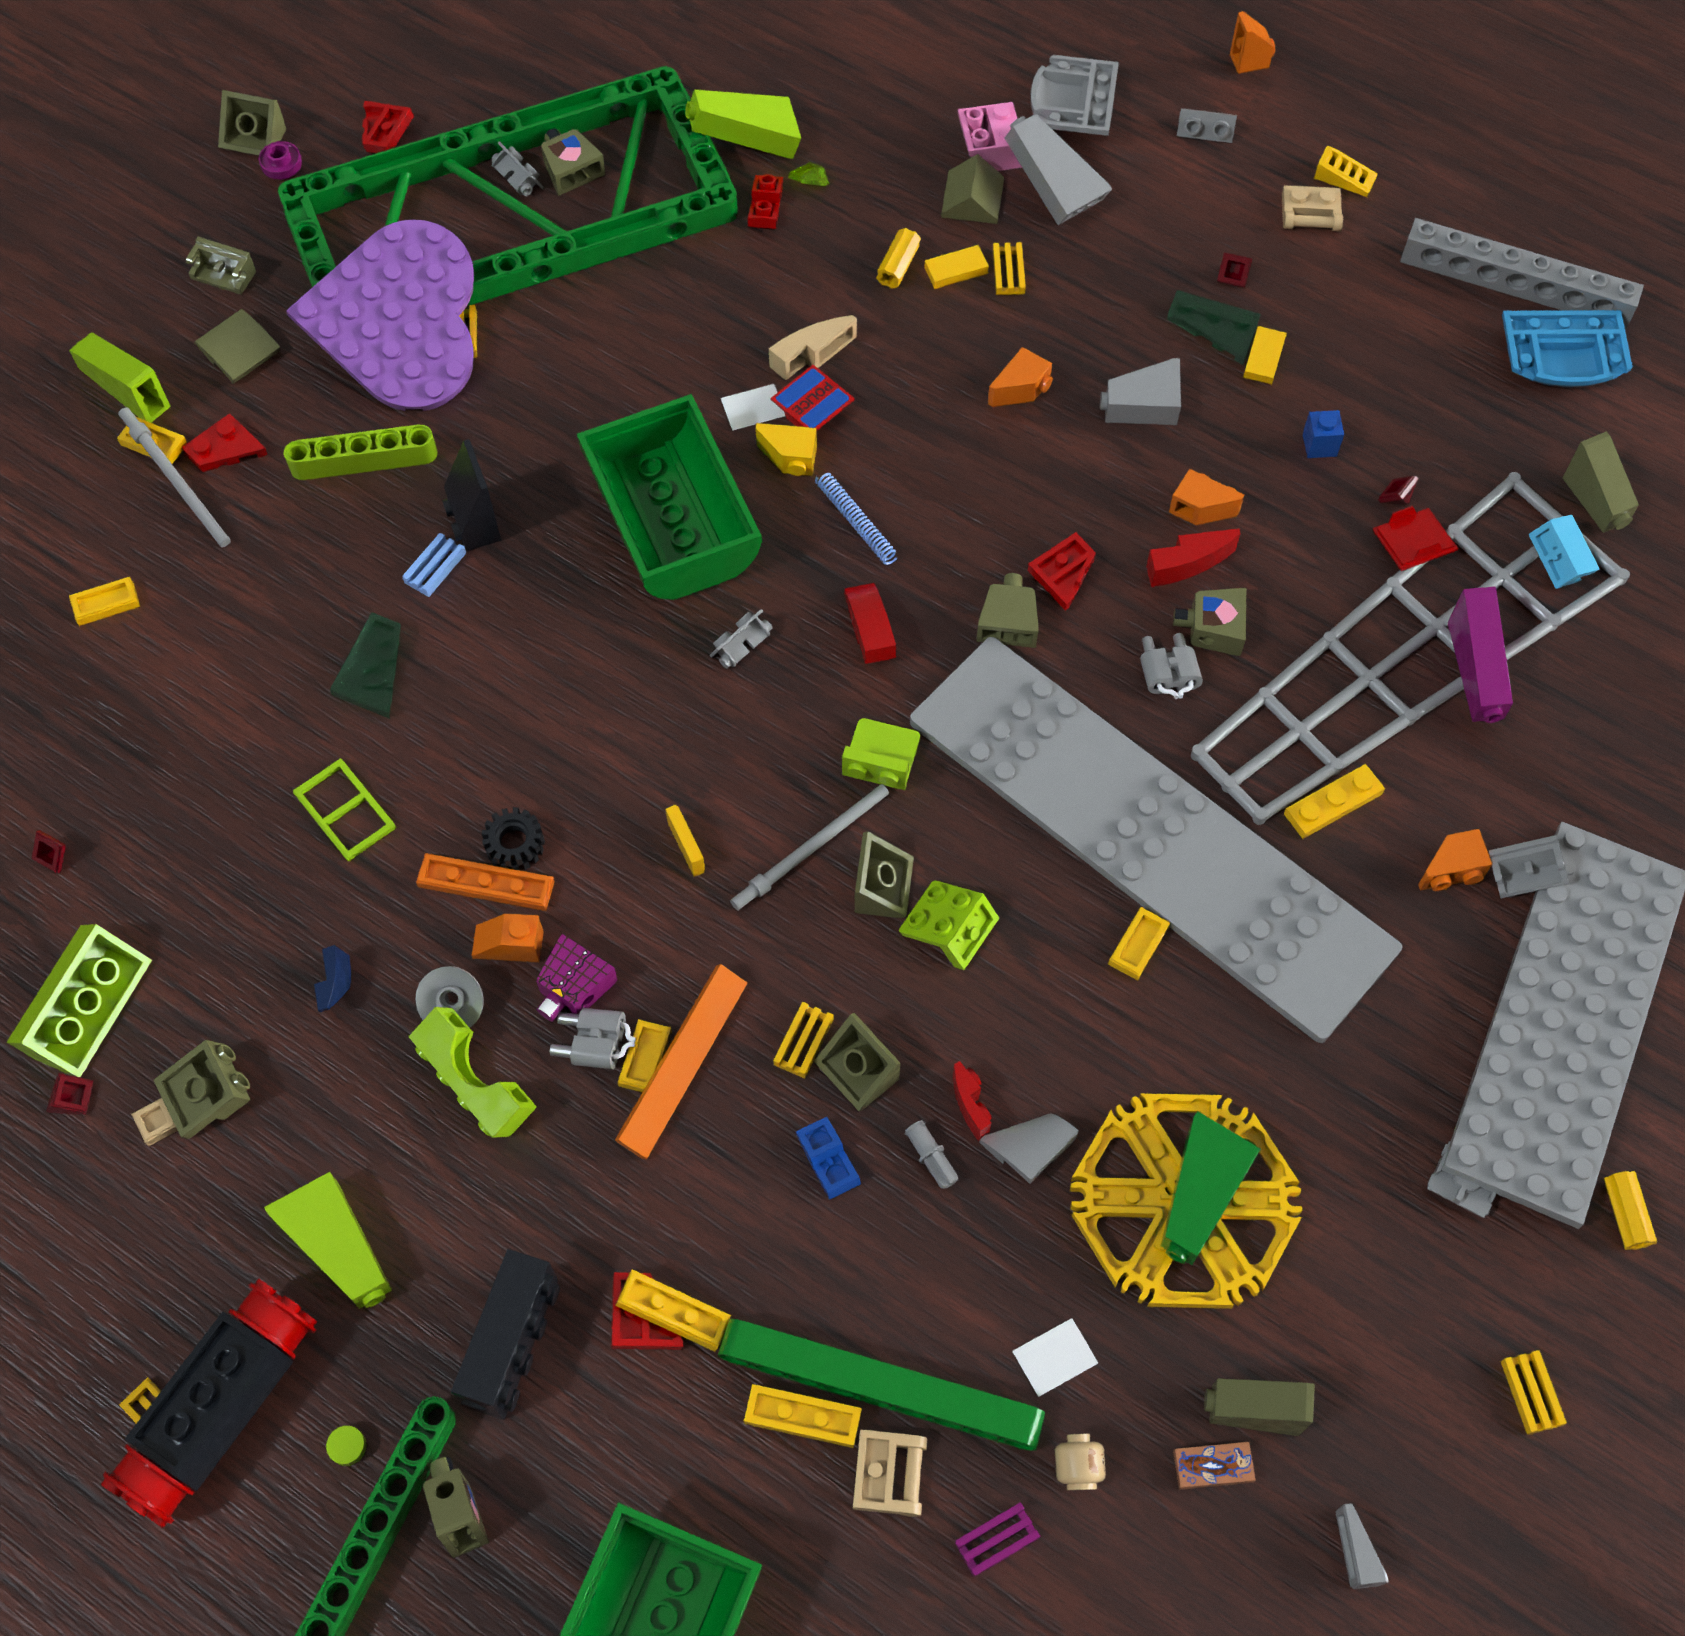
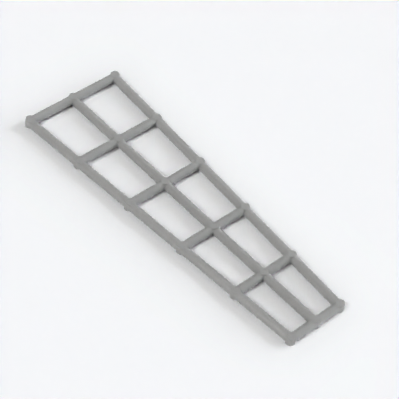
[1190,472,1630,825]

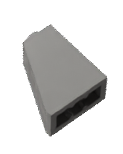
[1100,358,1181,425]

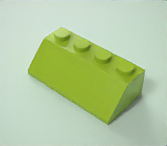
[6,924,152,1077]

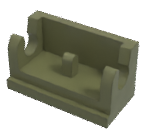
[186,237,256,295]

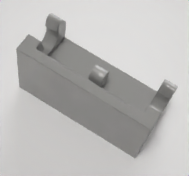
[1488,835,1569,899]

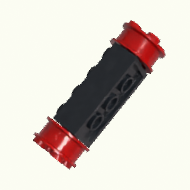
[101,1278,318,1528]

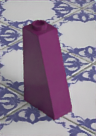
[1447,586,1513,723]

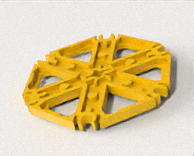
[1070,1093,1302,1309]

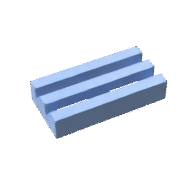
[402,533,466,597]

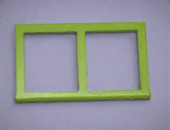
[293,758,397,861]

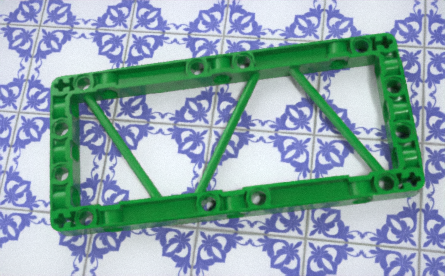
[278,66,738,306]

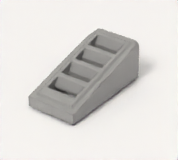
[1335,1503,1389,1589]

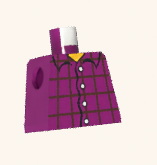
[536,934,618,1022]

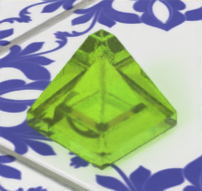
[788,162,829,186]

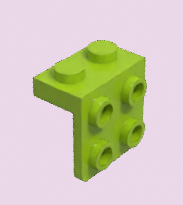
[842,718,920,790]

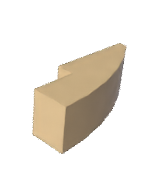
[769,315,857,380]

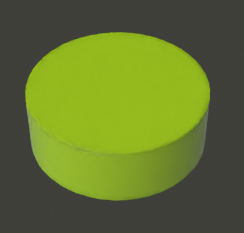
[326,1426,367,1466]

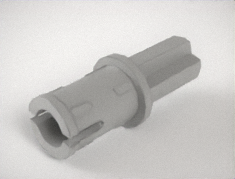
[905,1120,958,1189]

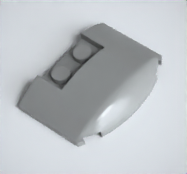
[1030,55,1119,136]

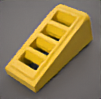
[1314,146,1378,197]

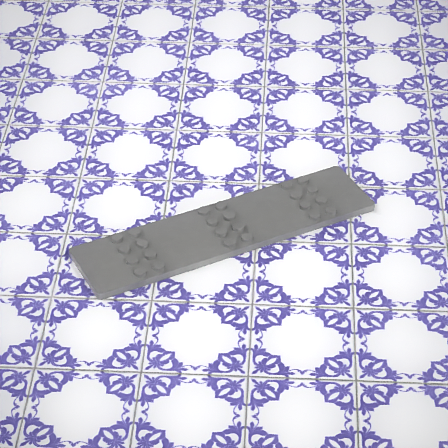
[910,637,1402,1043]

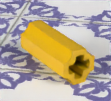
[876,228,921,289]
[1604,1171,1657,1250]

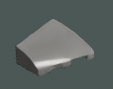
[979,1113,1079,1184]

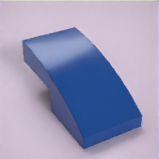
[796,1117,861,1200]

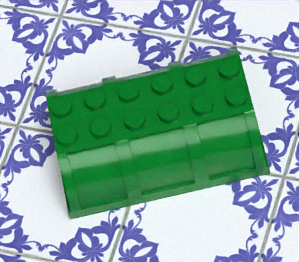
[577,394,762,600]
[560,1502,763,1636]

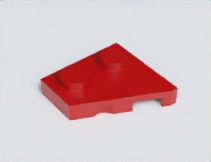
[362,101,414,153]
[181,413,267,472]
[1027,532,1096,611]
[611,1272,683,1350]

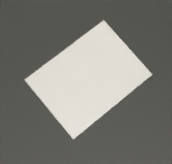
[721,384,785,430]
[1012,1318,1098,1397]

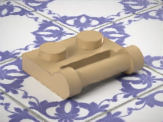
[1282,185,1343,232]
[853,1430,927,1517]

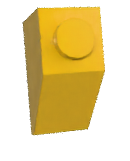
[756,423,817,476]

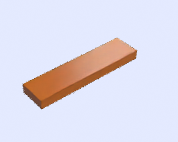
[416,853,555,911]

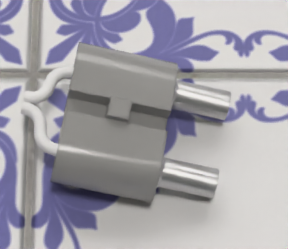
[1140,633,1203,699]
[550,1008,636,1069]

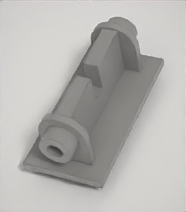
[1177,108,1237,143]
[491,141,544,196]
[709,609,772,669]

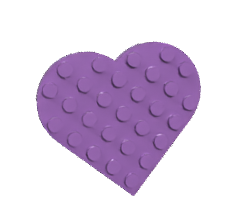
[286,220,474,411]

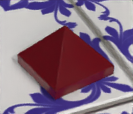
[1217,252,1253,288]
[1378,476,1418,505]
[31,830,66,874]

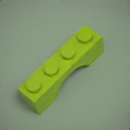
[409,1007,537,1137]

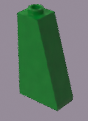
[1161,1111,1261,1265]

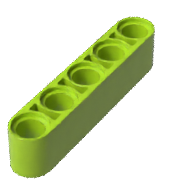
[283,425,438,480]

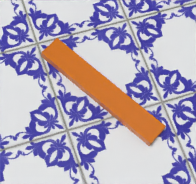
[614,964,747,1159]

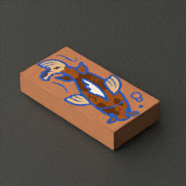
[1173,1442,1256,1490]

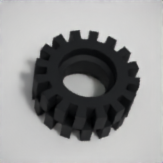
[482,807,545,870]

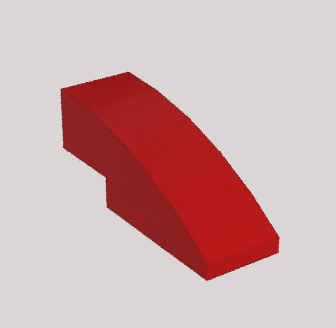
[1146,528,1241,587]
[844,583,896,664]

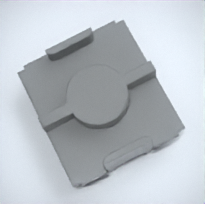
[1427,1141,1496,1218]

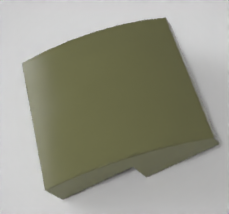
[195,309,280,384]

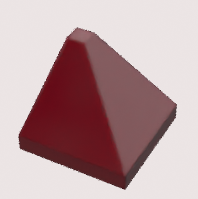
[46,1073,94,1115]

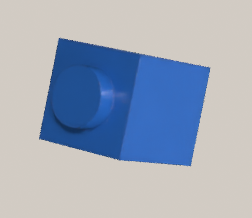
[1303,410,1344,458]

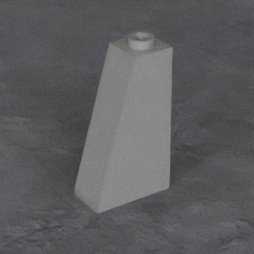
[1005,114,1112,225]

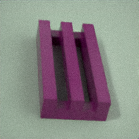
[955,1502,1040,1578]

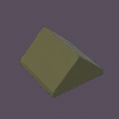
[218,90,286,155]
[941,154,1004,224]
[855,831,914,918]
[814,1013,900,1111]

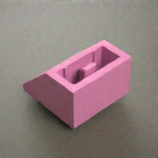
[958,102,1022,171]

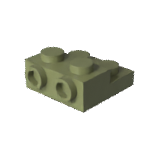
[153,1040,251,1139]

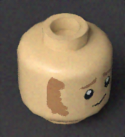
[1055,1434,1106,1490]

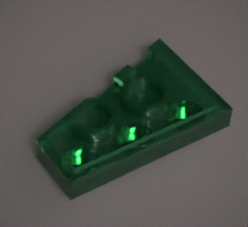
[1167,290,1261,365]
[330,612,401,719]

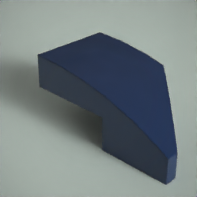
[314,945,351,1012]

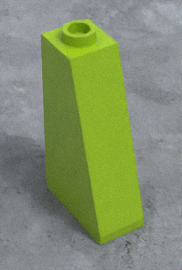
[685,89,801,159]
[69,332,171,423]
[264,1172,392,1309]

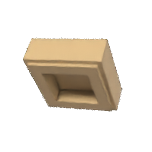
[132,1098,178,1146]

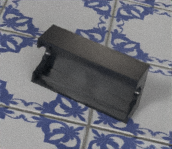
[451,1249,560,1420]

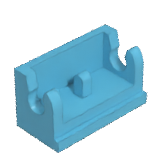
[1528,515,1600,589]

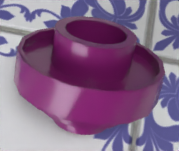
[258,141,302,179]

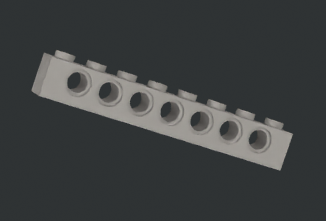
[1400,218,1644,329]

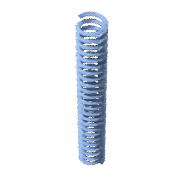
[815,473,897,565]

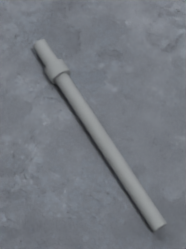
[118,407,231,548]
[730,784,889,911]

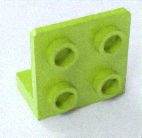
[899,880,999,970]

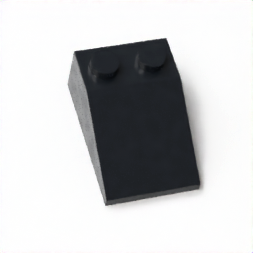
[442,439,501,552]

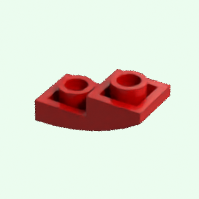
[748,174,783,229]
[953,1061,992,1142]

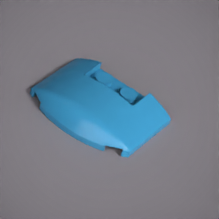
[1502,310,1633,387]

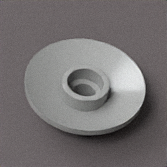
[415,966,484,1028]

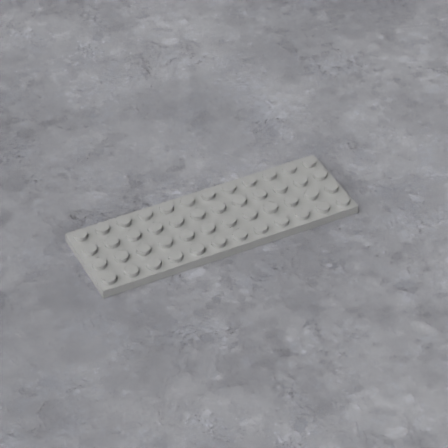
[1441,822,1685,1229]

